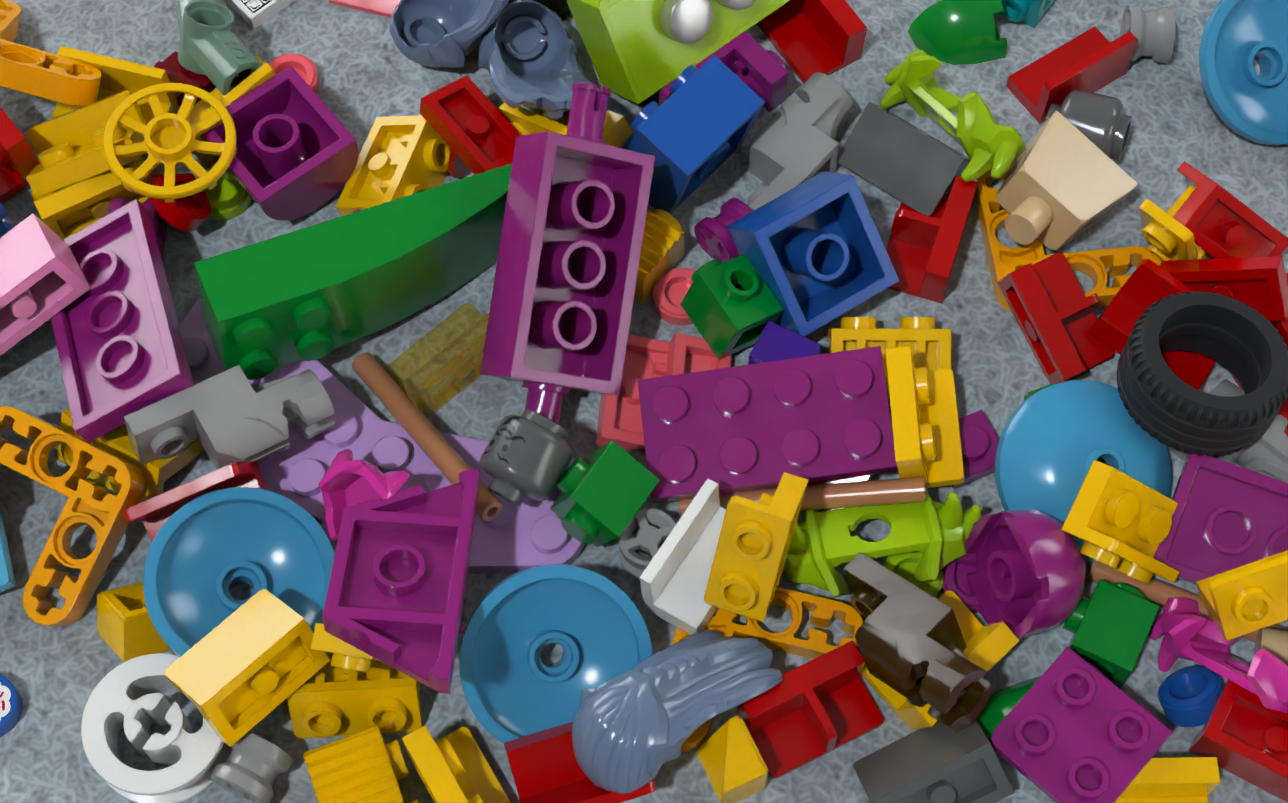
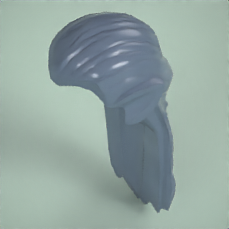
[389,0,509,68]
[478,0,599,120]
[572,630,783,794]

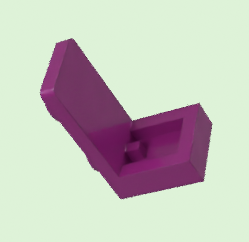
[659,31,789,112]

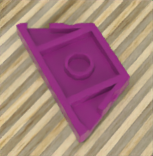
[323,469,480,694]

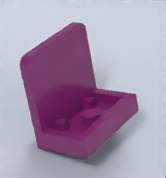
[990,646,1173,803]

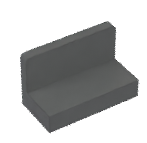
[837,102,970,216]
[853,719,1015,803]

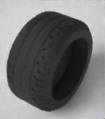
[1116,291,1288,456]

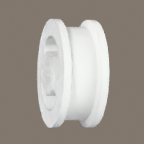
[81,653,232,803]

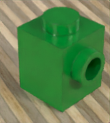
[680,253,784,360]
[550,440,660,547]
[1063,579,1160,689]

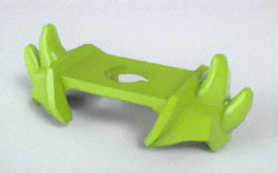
[880,49,1026,182]
[783,491,982,597]

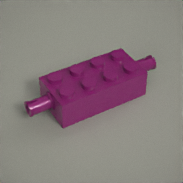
[480,83,655,425]

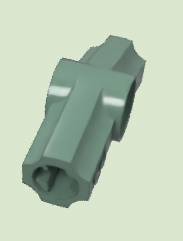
[175,0,262,95]

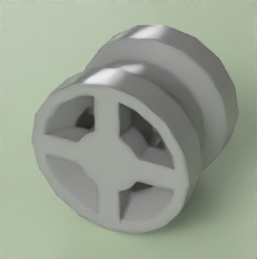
[1120,6,1176,63]
[618,508,676,580]
[210,732,294,803]

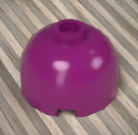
[966,510,1086,639]

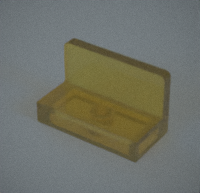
[383,303,489,419]

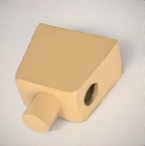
[996,110,1138,251]

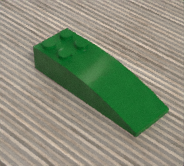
[194,163,512,380]

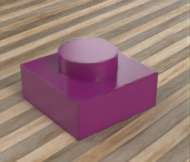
[952,410,999,490]

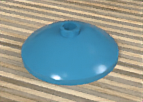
[1199,0,1288,146]
[995,380,1172,564]
[143,487,335,657]
[459,564,652,744]

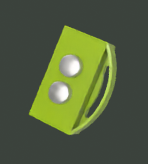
[566,0,790,104]

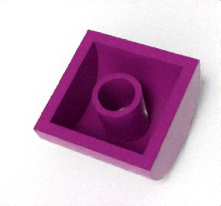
[200,66,359,221]

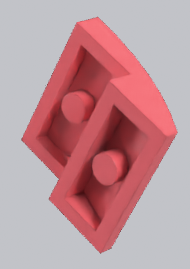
[595,332,731,451]

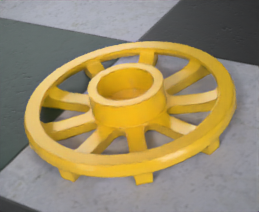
[103,83,237,203]

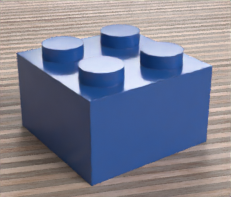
[622,55,765,214]
[726,171,899,337]

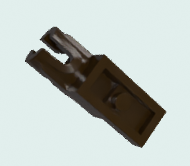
[843,552,992,732]

